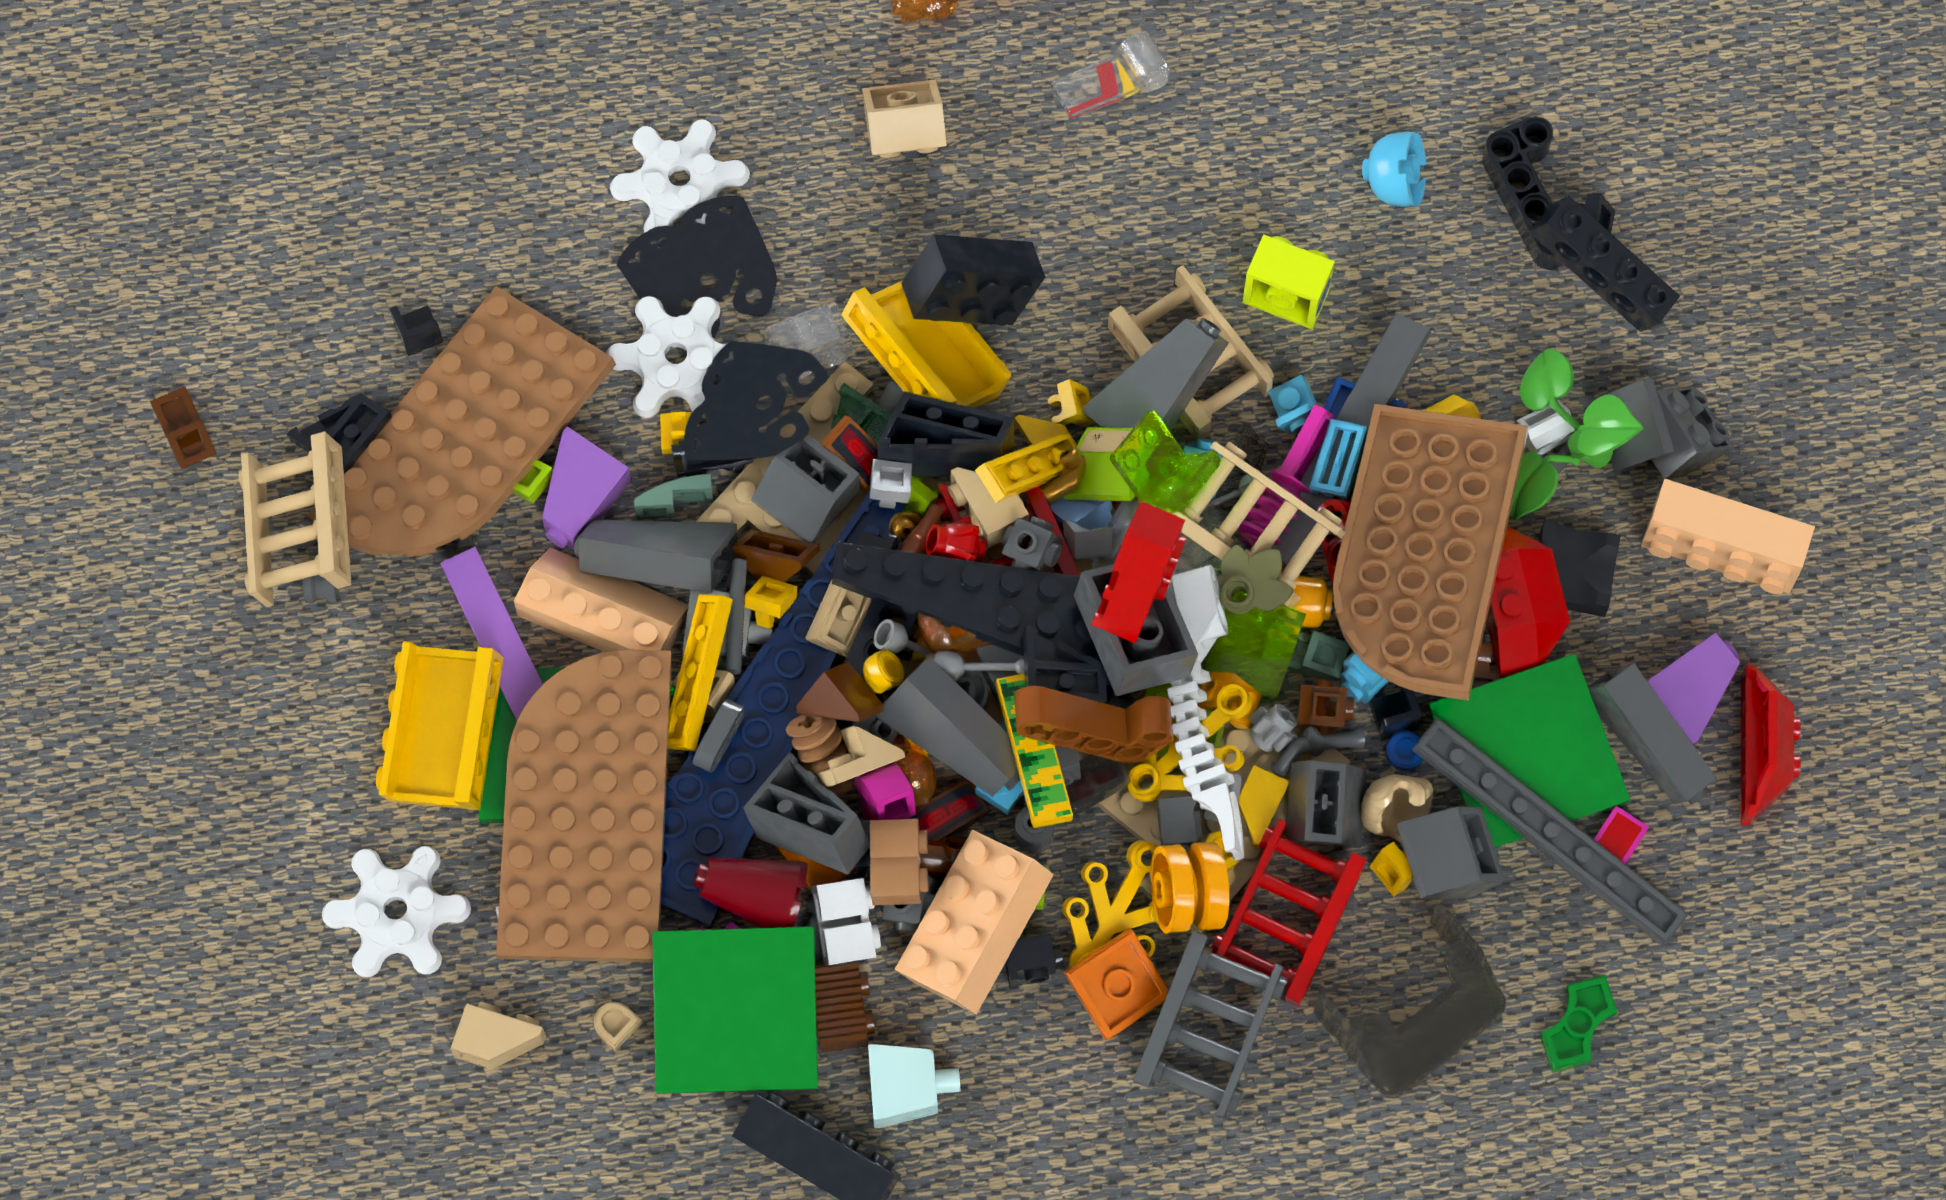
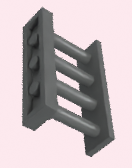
[1133,931,1288,1119]

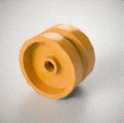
[1151,841,1229,934]

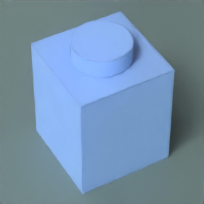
[1049,497,1115,537]

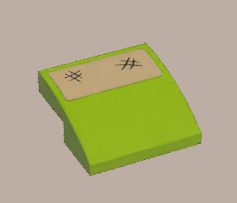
[1064,427,1158,501]

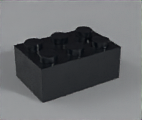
[901,234,1046,326]

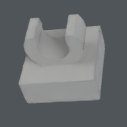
[870,459,912,509]

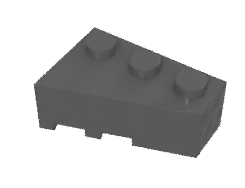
[743,752,870,874]

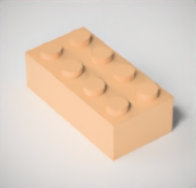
[1641,479,1815,594]
[894,830,1054,1015]

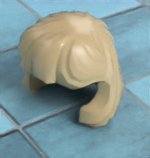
[1361,774,1433,843]

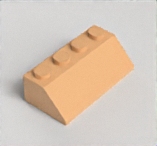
[514,547,689,652]

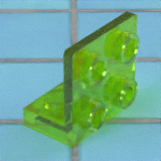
[1110,410,1221,513]
[1204,590,1306,699]

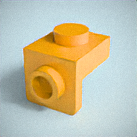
[1197,672,1262,729]

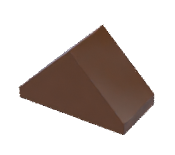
[733,529,820,582]
[796,661,883,722]

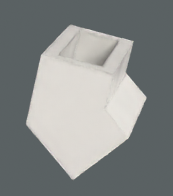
[1517,400,1576,455]

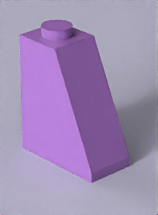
[542,426,631,551]
[1648,633,1740,747]

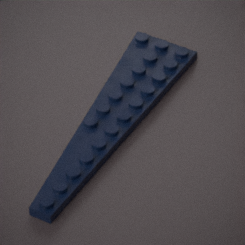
[661,491,906,928]

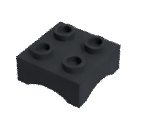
[1539,521,1621,617]

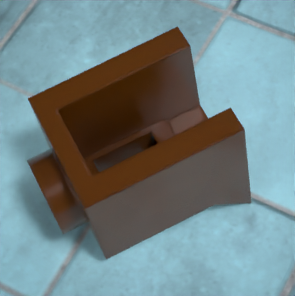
[1296,684,1354,727]

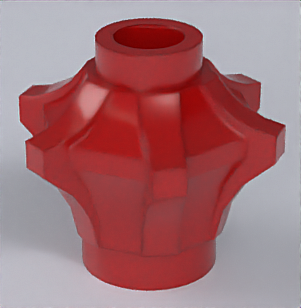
[925,516,987,562]

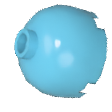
[1362,131,1426,207]

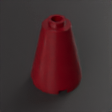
[693,857,808,928]

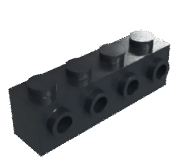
[732,1091,902,1200]

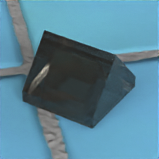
[1232,426,1269,475]

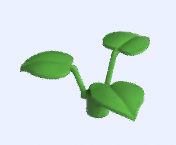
[1510,349,1644,521]

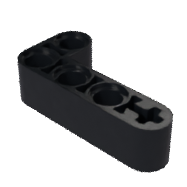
[1482,116,1563,270]

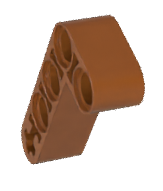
[1014,686,1173,763]

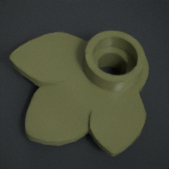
[1220,544,1293,614]

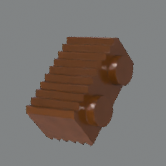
[815,961,875,1053]

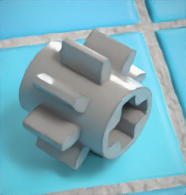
[1249,704,1298,752]

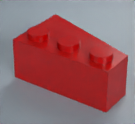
[1091,501,1187,643]

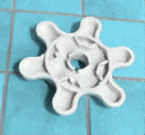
[610,119,750,242]
[606,296,734,418]
[322,846,471,977]

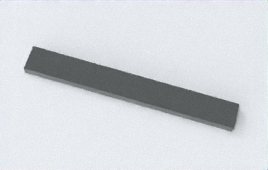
[1271,313,1431,564]
[1412,717,1689,947]

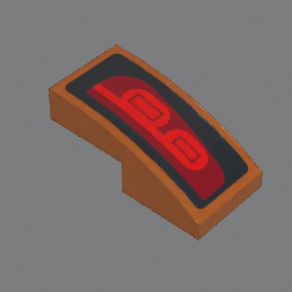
[820,415,878,495]

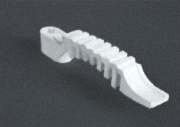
[1167,565,1244,861]

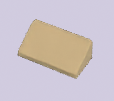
[805,580,873,657]

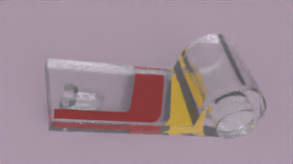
[1050,31,1171,121]

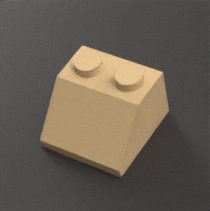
[862,79,947,158]

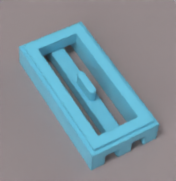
[1309,419,1368,501]

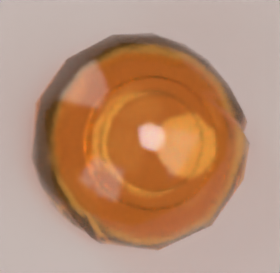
[895,747,937,807]

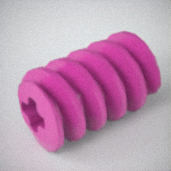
[1235,470,1311,549]

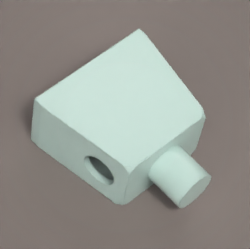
[868,1044,961,1128]

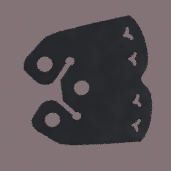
[617,196,777,338]
[683,341,828,461]

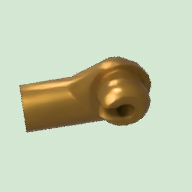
[1041,448,1087,504]
[889,511,922,539]

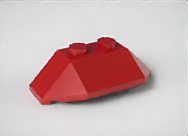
[1486,526,1570,679]
[1741,664,1801,826]

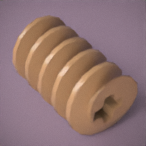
[786,714,854,797]

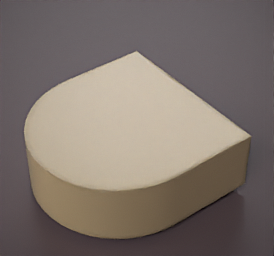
[594,1002,643,1052]

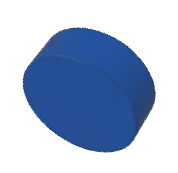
[1385,730,1423,771]

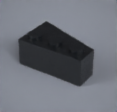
[877,391,1014,477]

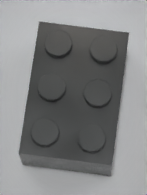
[1074,564,1198,696]

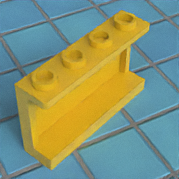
[841,281,1011,408]
[376,641,504,810]

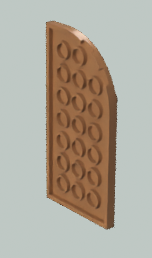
[306,286,616,557]
[1333,404,1528,701]
[496,650,672,963]

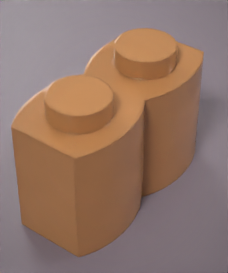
[870,819,929,906]

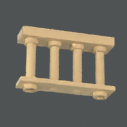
[1108,265,1274,442]
[238,431,351,607]
[1166,441,1346,610]

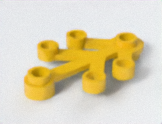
[1127,684,1251,802]
[1062,840,1158,968]

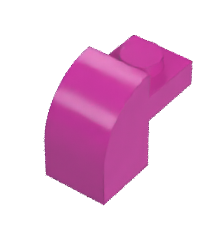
[854,762,916,820]

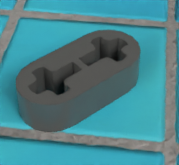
[693,699,746,773]

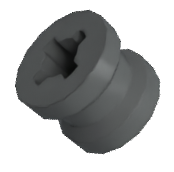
[303,575,339,603]

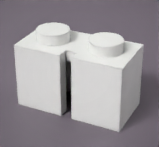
[812,878,881,965]

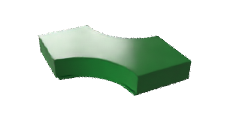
[1540,975,1618,1073]

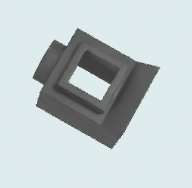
[1157,796,1202,852]

